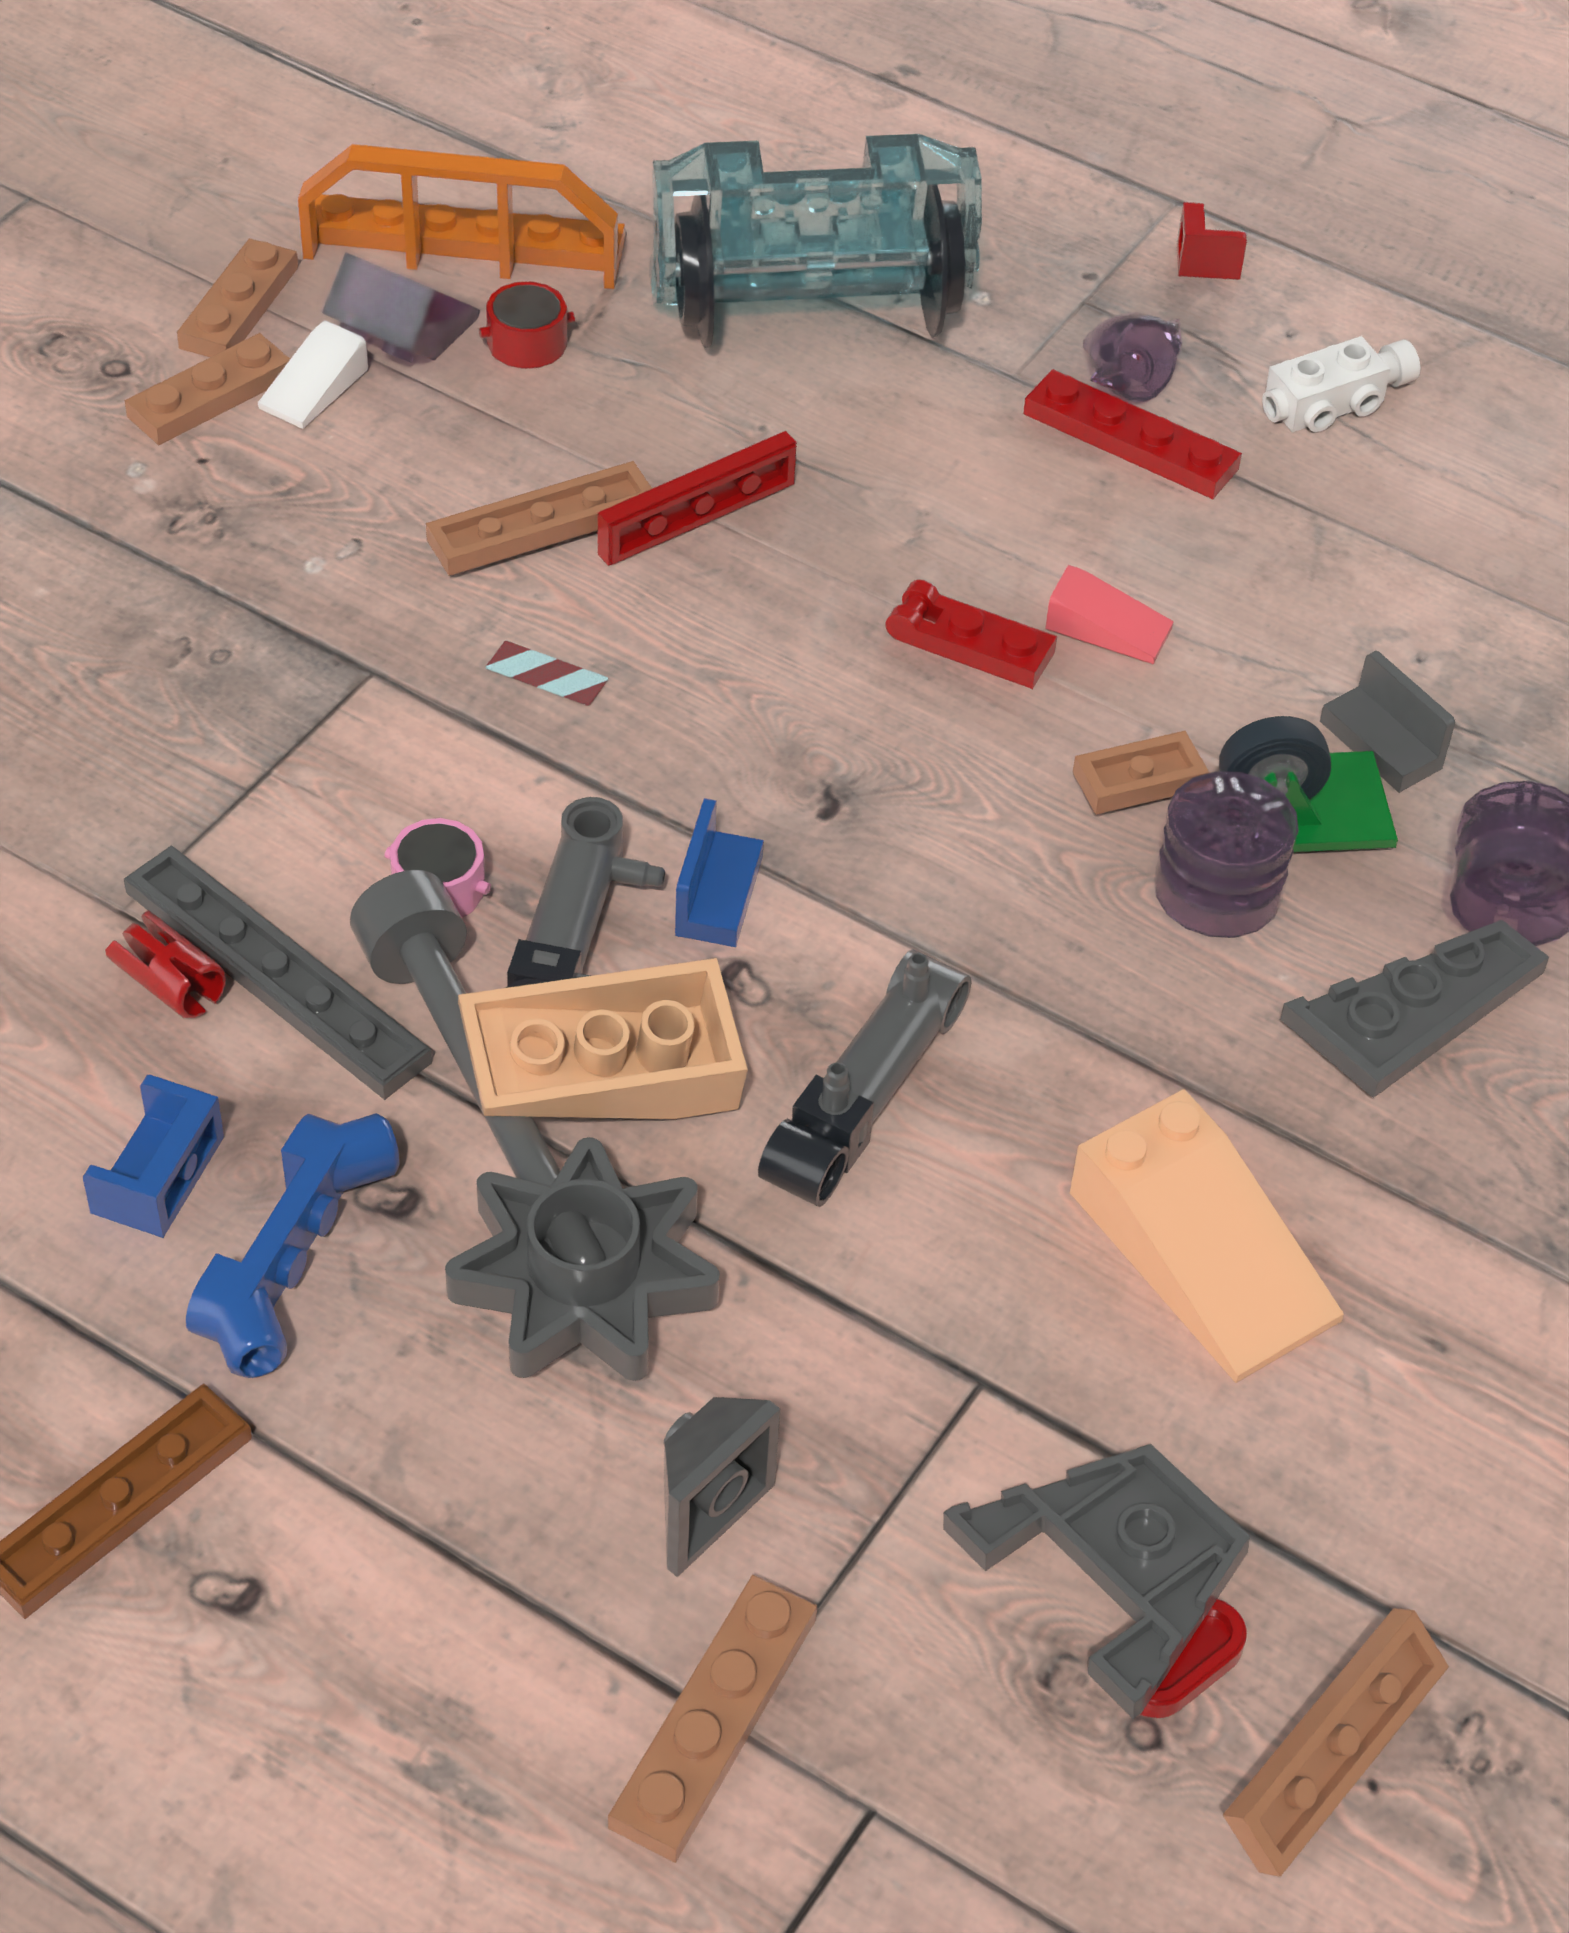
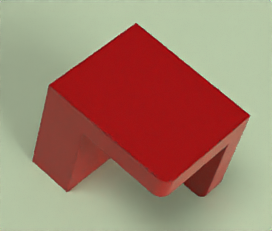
[1177,202,1247,280]

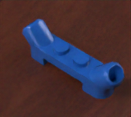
[186,1113,400,1378]

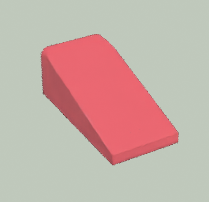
[1045,565,1174,664]

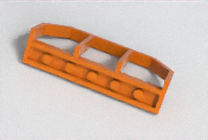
[298,144,625,289]

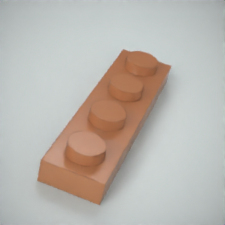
[426,461,652,576]
[608,1574,817,1863]
[1223,1608,1449,1877]

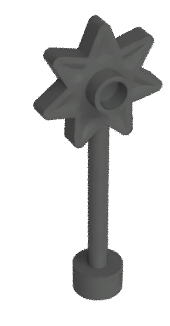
[350,870,719,1381]

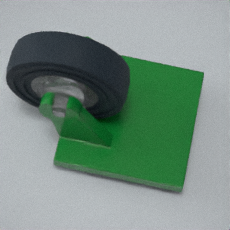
[1219,716,1398,853]

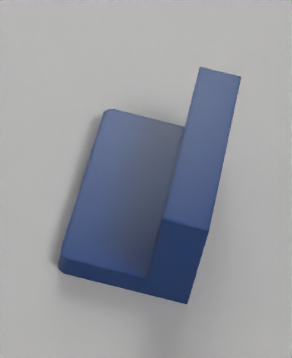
[675,798,764,947]

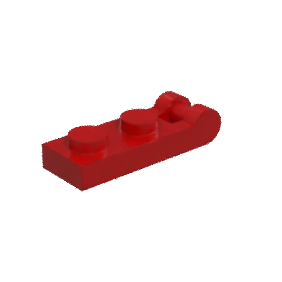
[885,579,1057,689]

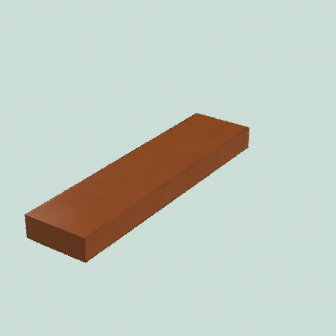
[0,1383,252,1619]

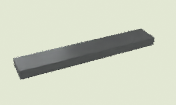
[124,845,432,1100]

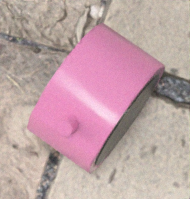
[385,818,491,917]

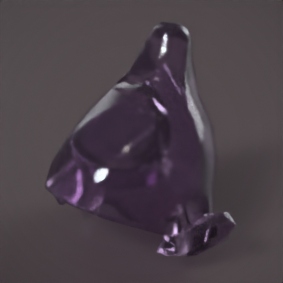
[1083,312,1182,402]

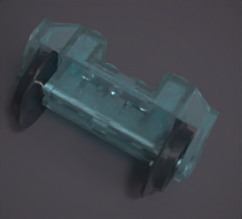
[649,134,982,348]

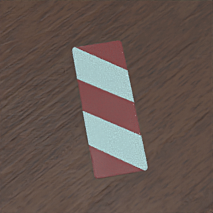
[486,641,608,706]

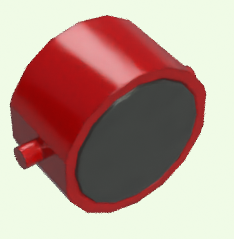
[479,281,575,369]

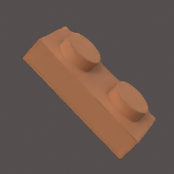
[1073,731,1210,815]

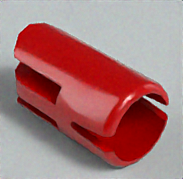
[105,910,226,1019]

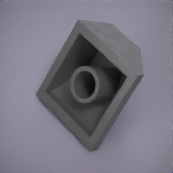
[663,1397,780,1577]

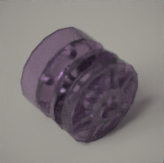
[1154,771,1299,938]
[1450,781,1569,946]

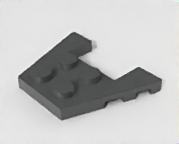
[943,1444,1250,1719]

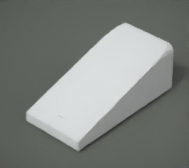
[258,320,368,429]

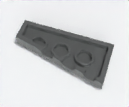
[1280,920,1549,1098]

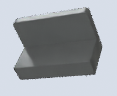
[1320,650,1455,793]

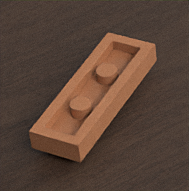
[177,238,298,357]
[125,333,290,445]

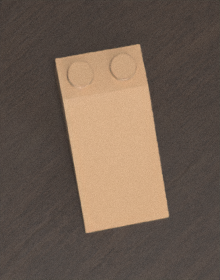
[458,958,748,1119]
[1070,1089,1344,1383]

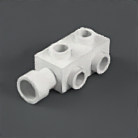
[1262,336,1420,433]

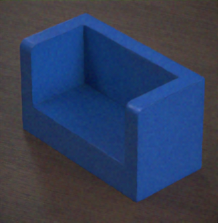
[83,1075,224,1238]

